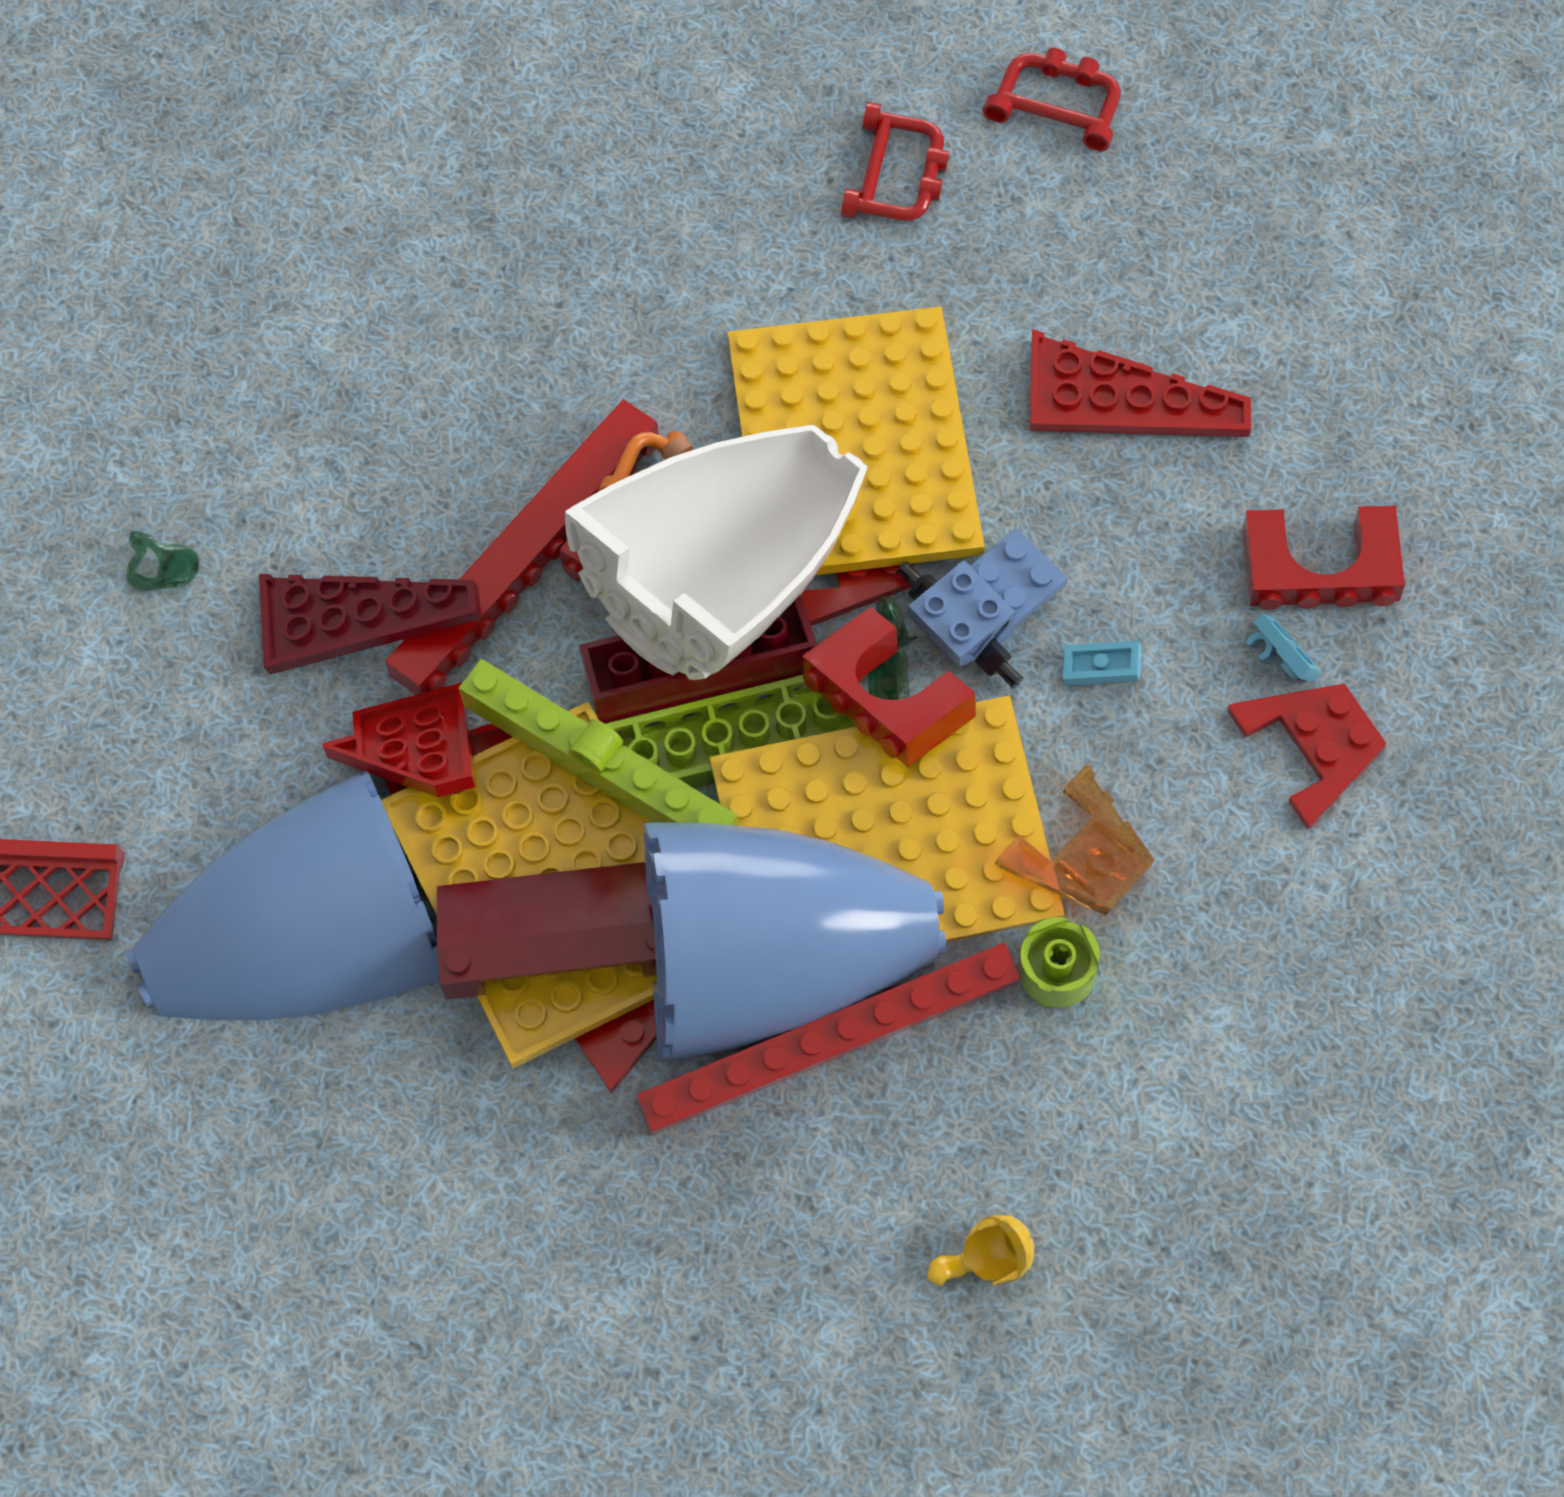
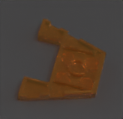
[994,764,1155,916]

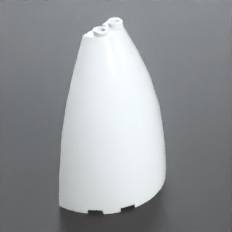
[565,425,867,680]

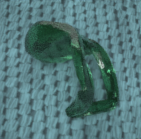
[126,531,200,591]

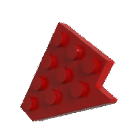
[323,682,476,797]

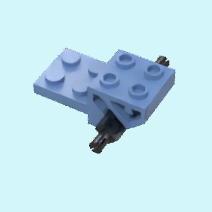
[896,528,1068,689]

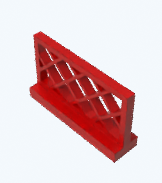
[0,839,125,940]

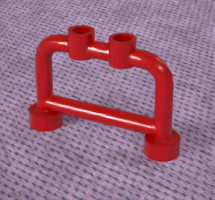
[982,48,1121,152]
[841,102,950,221]

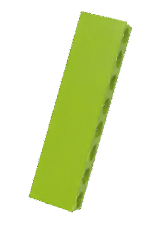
[606,675,856,788]

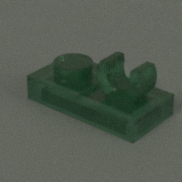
[868,649,910,700]

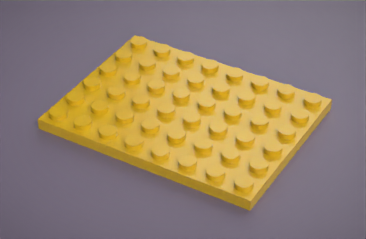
[728,306,985,575]
[709,695,1065,943]
[381,701,657,1069]

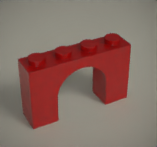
[1243,505,1405,610]
[802,607,976,767]

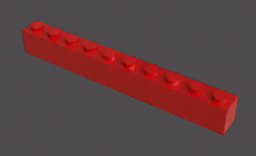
[385,399,659,695]
[636,942,1021,1136]

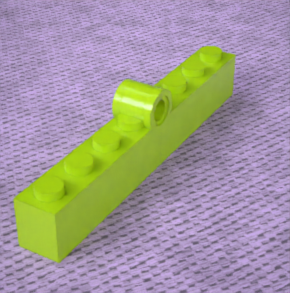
[459,658,739,826]

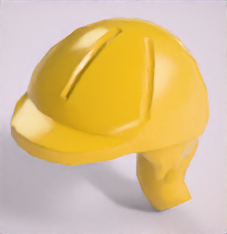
[927,1214,1035,1287]

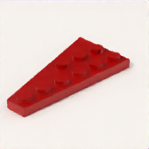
[1030,329,1251,437]

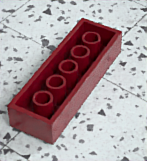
[579,595,817,724]

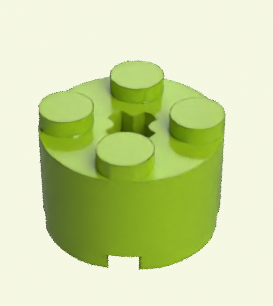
[1018,917,1100,1008]

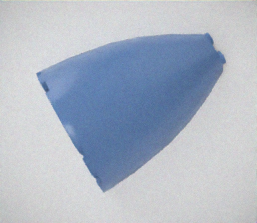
[126,771,440,1020]
[643,822,946,1062]

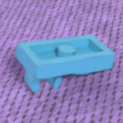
[1246,613,1322,682]
[1063,641,1142,686]

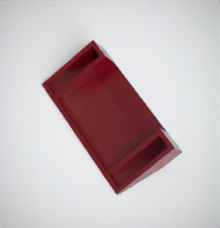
[437,862,657,1000]

